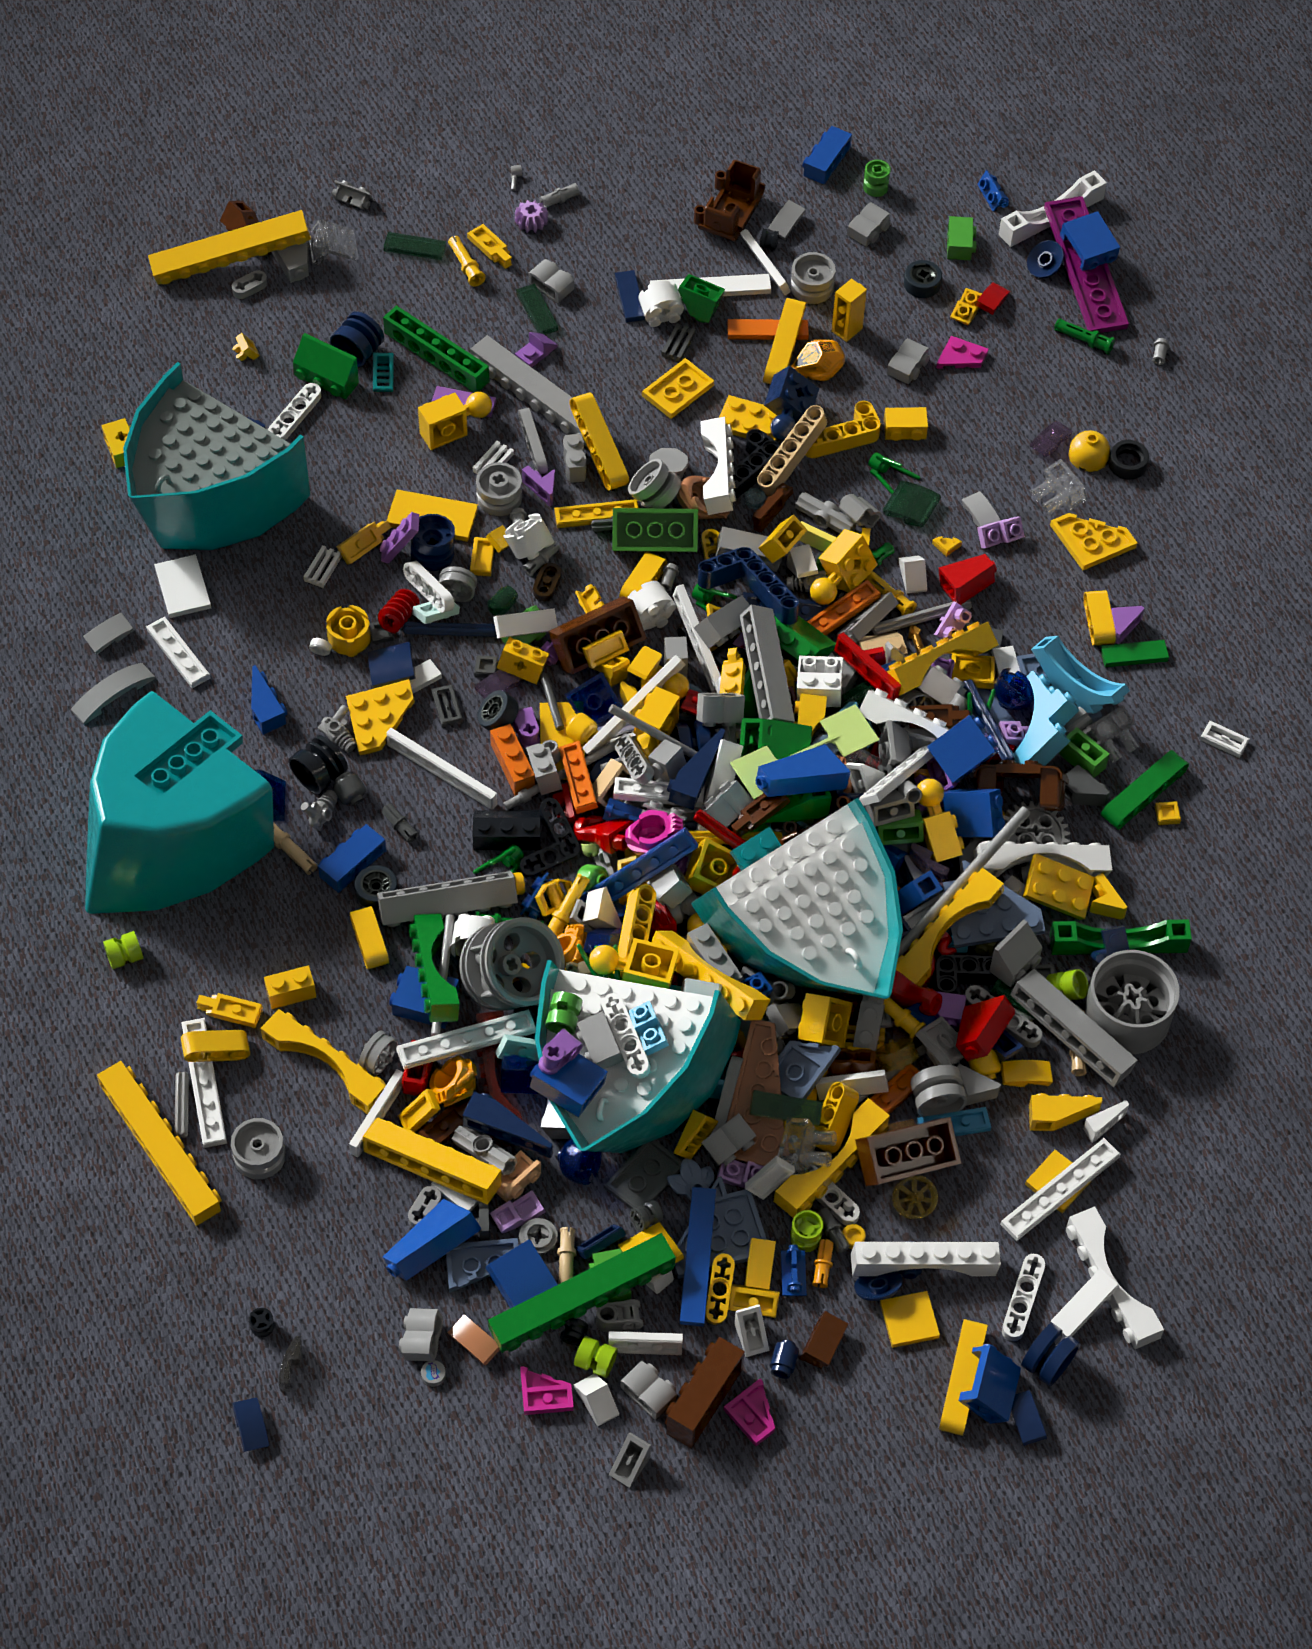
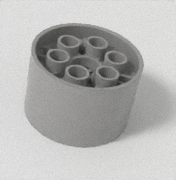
[1083,950,1179,1054]

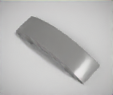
[71,663,155,725]

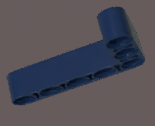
[698,547,799,625]

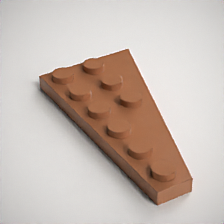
[726,1020,787,1166]

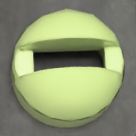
[581,841,600,857]

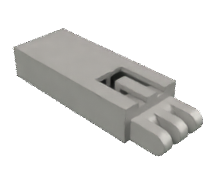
[837,592,899,643]

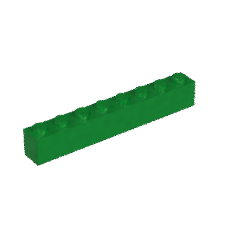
[488,1233,676,1353]

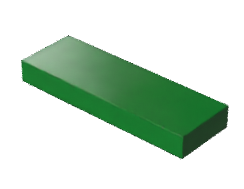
[1101,640,1169,667]

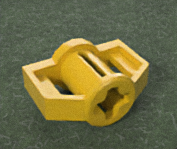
[535,879,572,916]

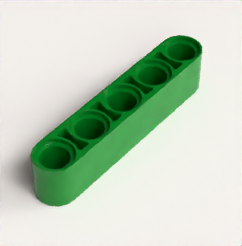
[1101,750,1189,830]

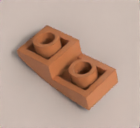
[447,1315,500,1366]

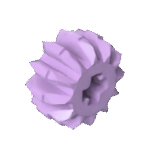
[515,200,548,233]

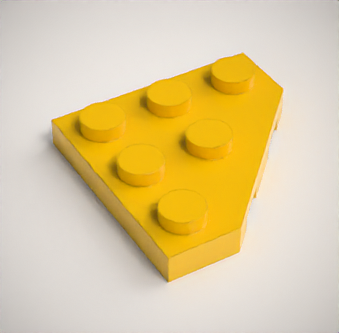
[1050,513,1138,571]
[346,679,415,755]

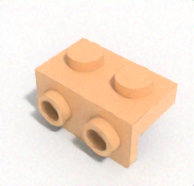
[496,1150,541,1202]

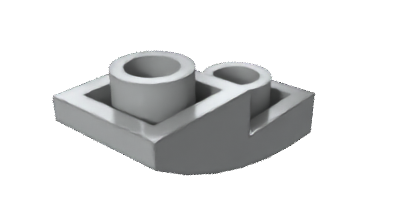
[768,200,806,240]
[962,491,1001,527]
[83,613,134,654]

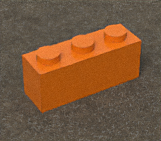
[490,724,535,796]

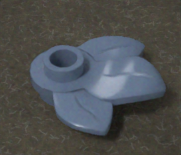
[667,1158,715,1201]

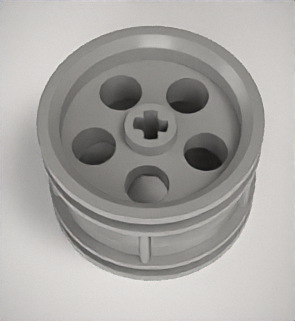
[459,917,565,1011]

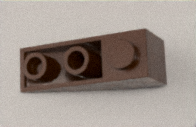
[220,201,272,255]

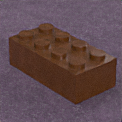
[548,596,647,674]
[855,1117,962,1186]
[665,1337,745,1449]

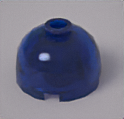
[994,668,1034,710]
[558,1138,602,1185]

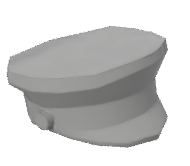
[649,448,688,479]

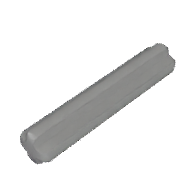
[175,1072,189,1138]

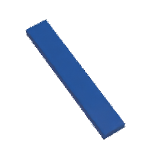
[580,827,699,903]
[680,1187,716,1327]

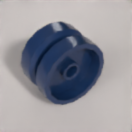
[675,721,711,763]
[1021,1322,1081,1387]

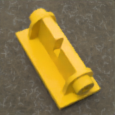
[575,584,605,613]

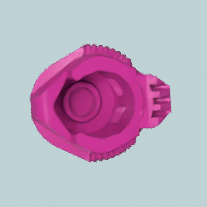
[625,810,683,856]

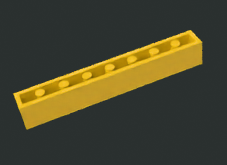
[148,210,311,285]
[97,1061,222,1226]

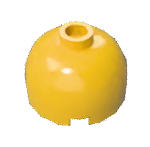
[1068,430,1110,472]

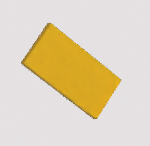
[386,489,478,542]
[540,702,585,780]

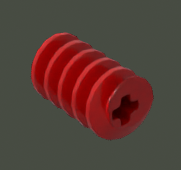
[378,589,420,633]

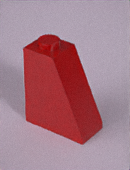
[939,554,997,605]
[956,995,1016,1061]

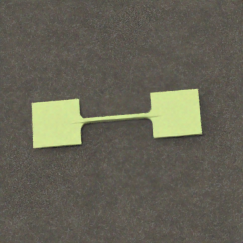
[730,704,880,799]

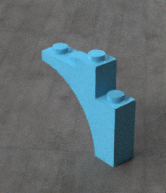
[1031,636,1130,714]
[1013,671,1079,766]

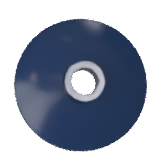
[1027,240,1064,278]
[854,1271,903,1301]

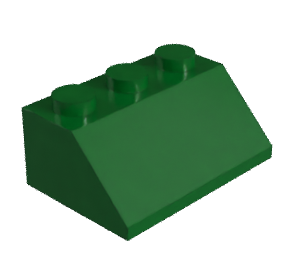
[293,333,359,400]
[774,615,836,668]

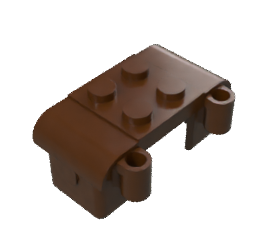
[694,160,766,242]
[973,760,1069,811]

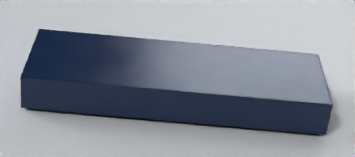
[615,270,646,323]

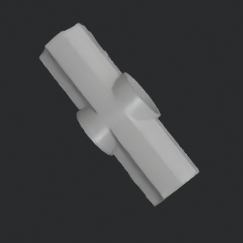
[795,492,857,534]
[452,1126,517,1176]

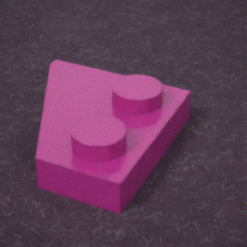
[936,336,989,369]
[520,1366,574,1415]
[724,1378,775,1446]

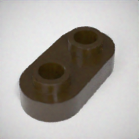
[533,563,561,601]

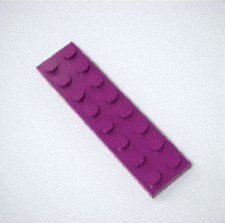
[1044,196,1129,333]

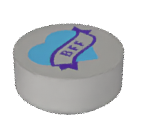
[421,1360,446,1387]

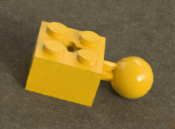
[418,392,492,450]
[810,529,878,605]
[634,673,690,745]
[917,779,964,863]
[685,838,738,895]
[589,938,679,989]
[798,993,852,1077]

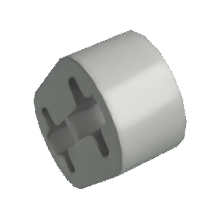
[232,270,267,299]
[408,1186,441,1227]

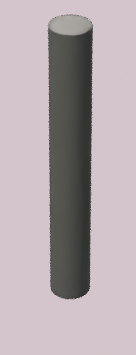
[540,673,564,731]

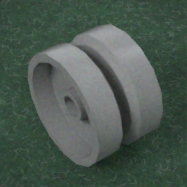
[790,252,836,304]
[628,458,682,509]
[476,462,522,516]
[910,1065,968,1117]
[231,1118,286,1179]

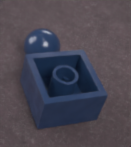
[764,365,819,441]

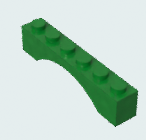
[409,914,460,1023]
[1050,919,1192,955]

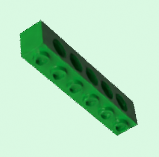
[383,305,490,392]

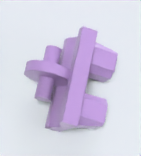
[934,602,972,640]

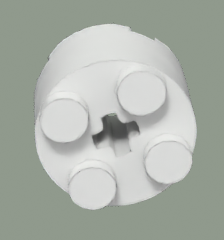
[638,281,684,327]
[503,514,554,560]
[627,581,677,630]
[451,914,495,957]

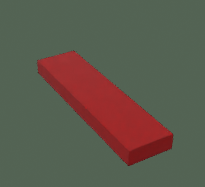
[834,632,902,701]

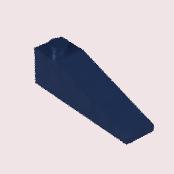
[667,728,725,810]
[463,1092,553,1158]

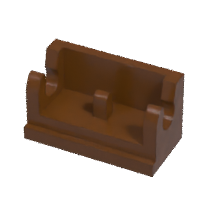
[799,1311,849,1369]

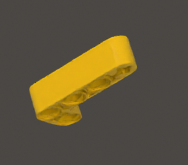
[805,401,881,458]

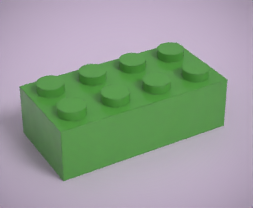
[612,508,698,552]

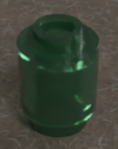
[487,585,518,616]

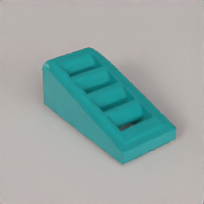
[373,353,394,392]

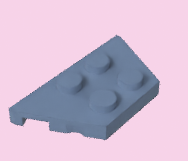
[778,1040,841,1123]

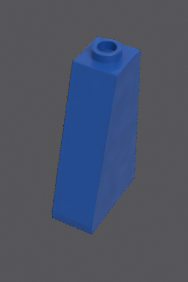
[755,744,851,797]
[383,1199,481,1281]

